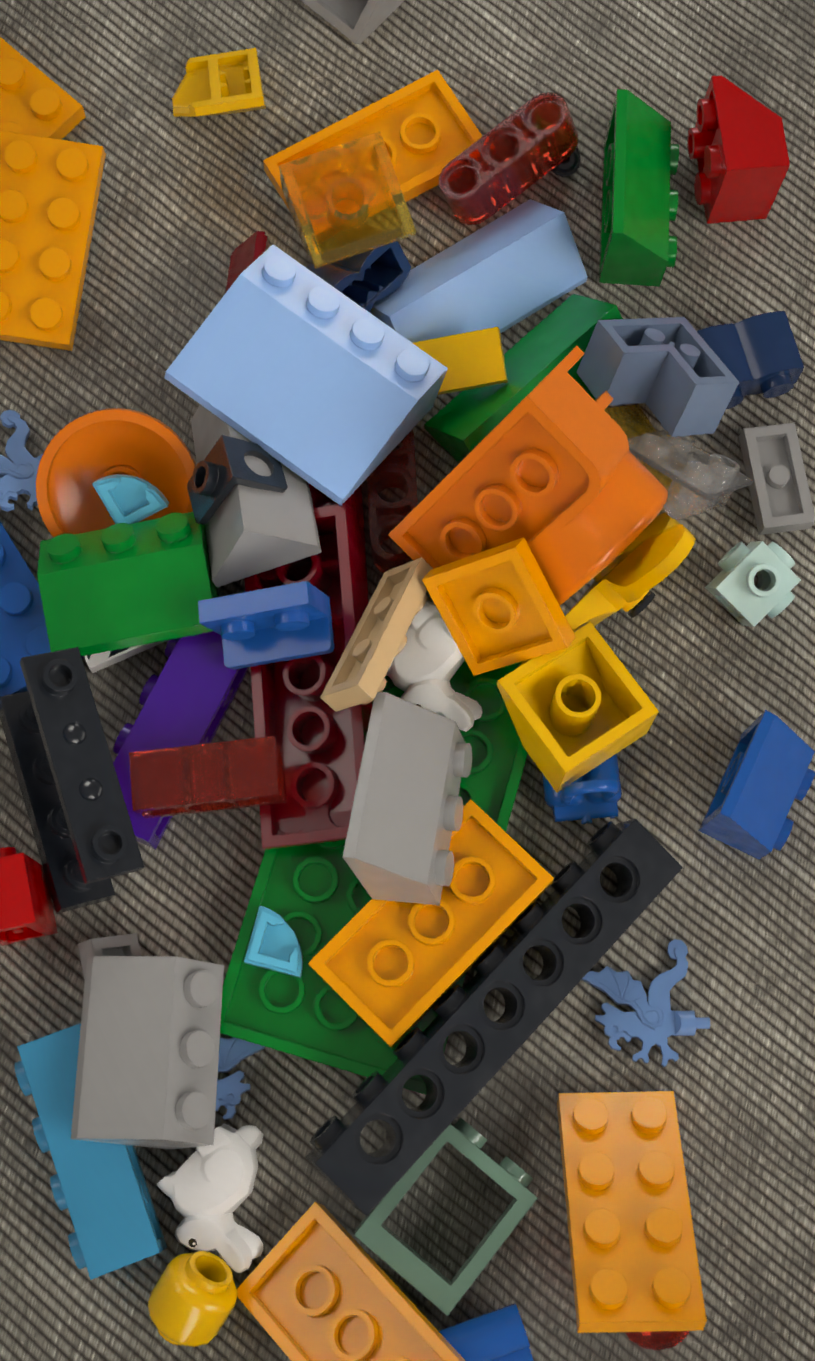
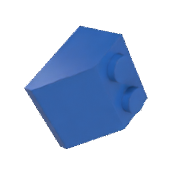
[698,710,815,860]

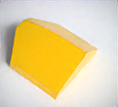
[172,48,266,117]

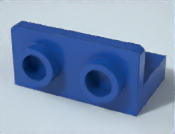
[198,581,334,670]

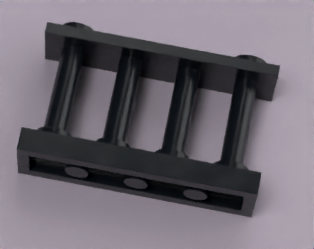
[0,647,144,914]

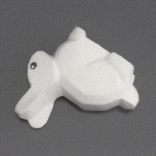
[386,601,483,732]
[157,1123,263,1273]

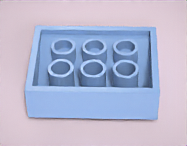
[165,245,448,506]

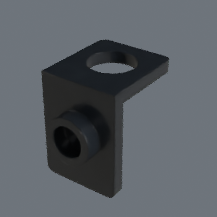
[187,435,288,525]

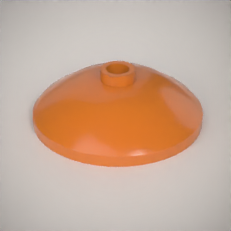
[36,408,196,538]

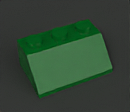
[599,89,679,287]
[37,512,218,656]

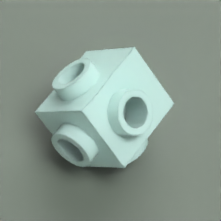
[705,541,801,627]

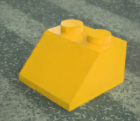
[497,622,659,793]

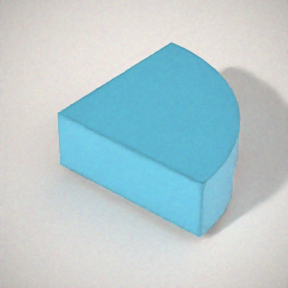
[92,474,170,524]
[244,906,303,978]

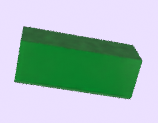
[424,294,623,463]

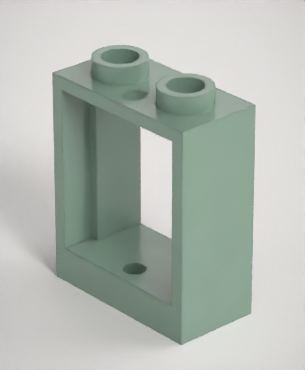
[354,1117,538,1316]

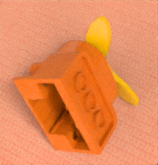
[388,346,695,668]

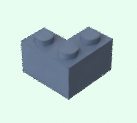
[576,317,739,437]

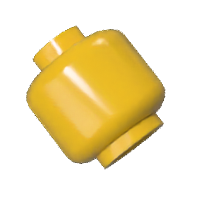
[148,1251,238,1347]

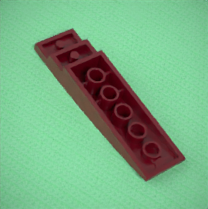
[244,484,373,849]

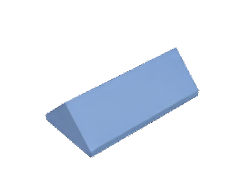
[369,199,588,343]

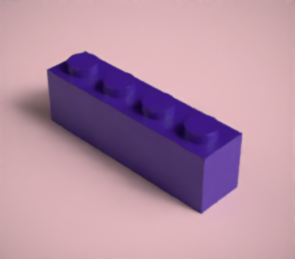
[113,631,250,850]

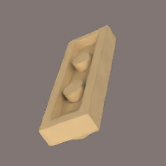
[320,557,433,712]

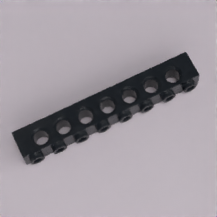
[305,818,683,1216]

